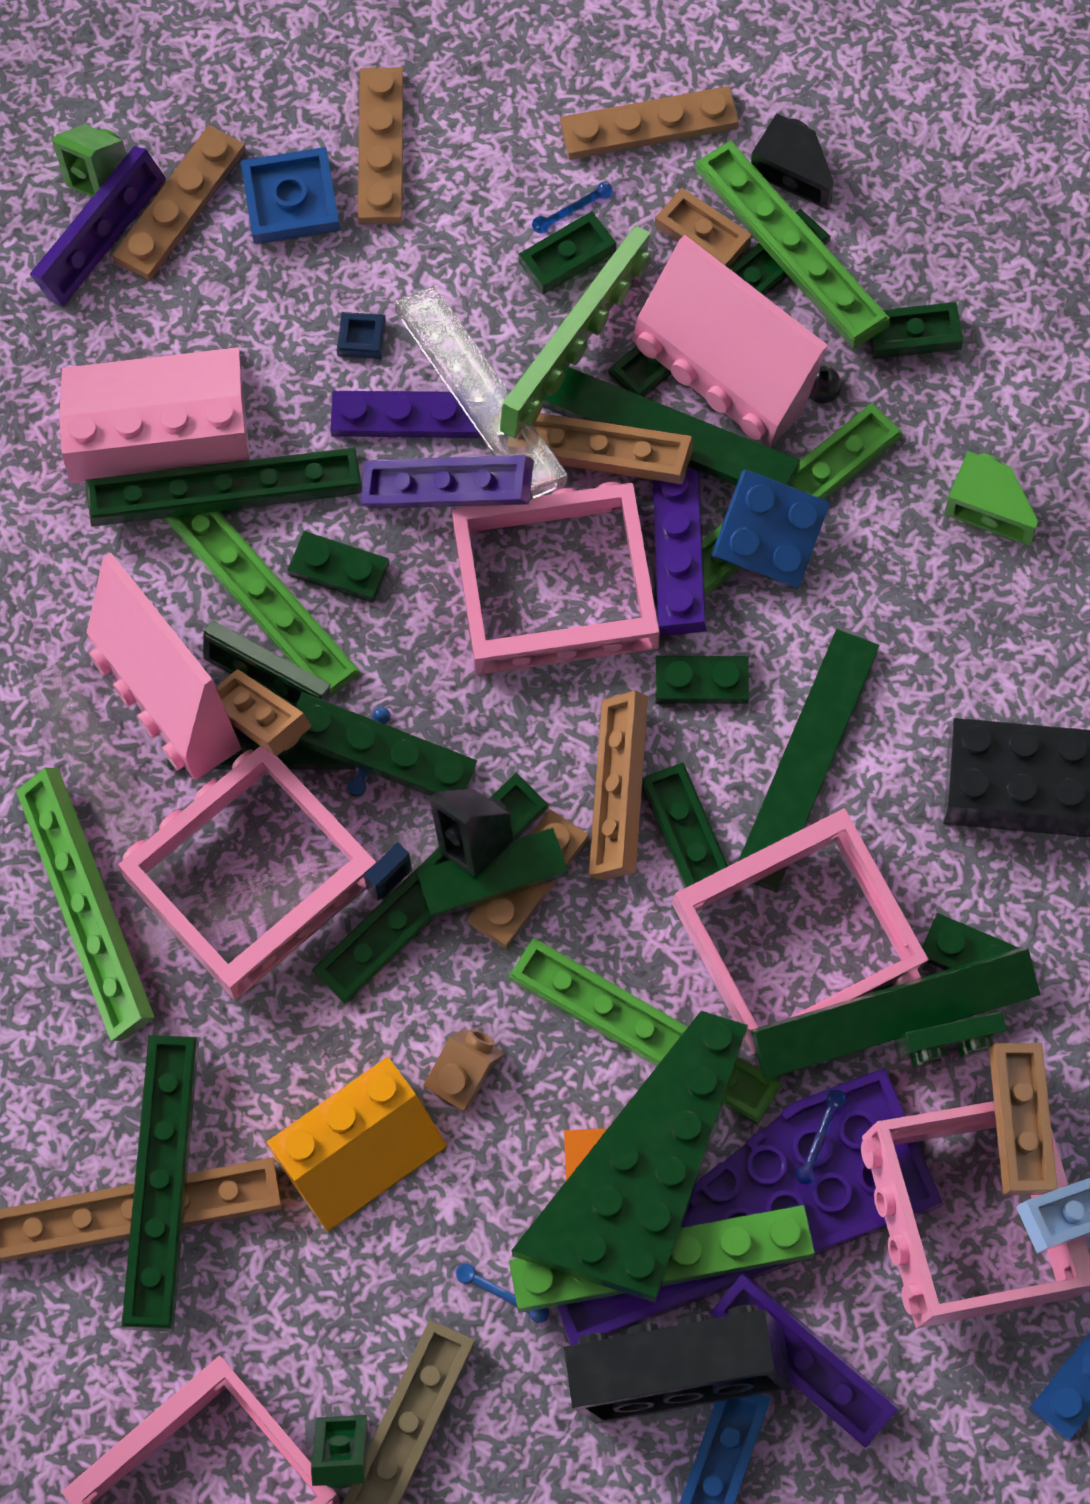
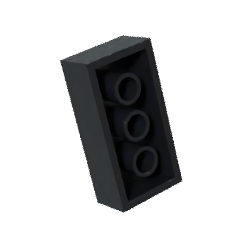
[943,718,1090,837]
[564,1305,793,1424]

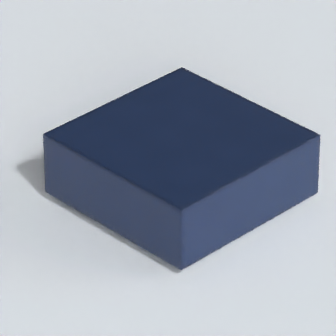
[337,312,386,359]
[364,842,412,901]

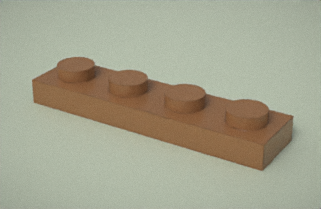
[358,67,403,224]
[560,86,739,160]
[112,125,246,281]
[507,413,694,484]
[588,690,648,880]

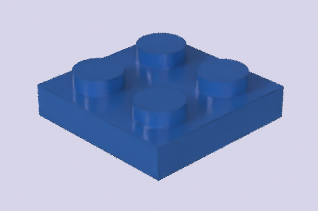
[240,147,340,244]
[711,470,830,589]

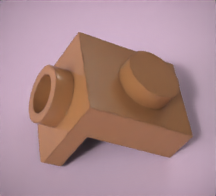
[423,1029,504,1112]

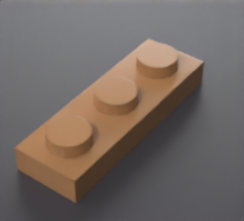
[216,669,312,757]
[467,809,589,949]
[989,1043,1058,1195]

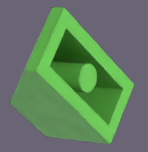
[52,124,127,197]
[945,451,1038,546]

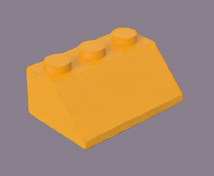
[266,1056,448,1233]

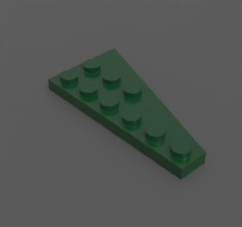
[511,1011,748,1303]

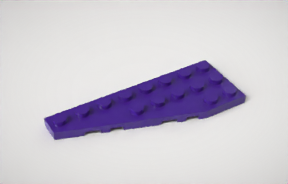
[555,1068,943,1346]

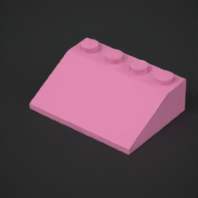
[632,235,828,448]
[60,347,250,484]
[87,553,242,781]

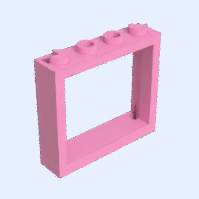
[452,482,659,675]
[118,746,377,1001]
[672,808,929,1054]
[861,1101,1090,1329]
[61,1355,341,1504]

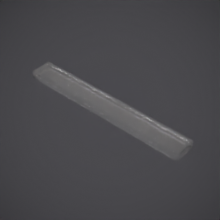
[118,824,439,964]

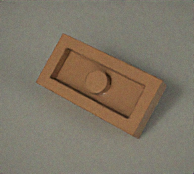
[655,188,752,268]

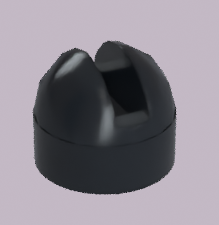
[809,366,841,403]

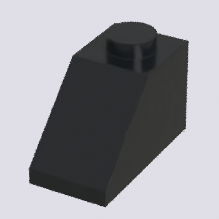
[751,113,834,210]
[429,789,514,878]

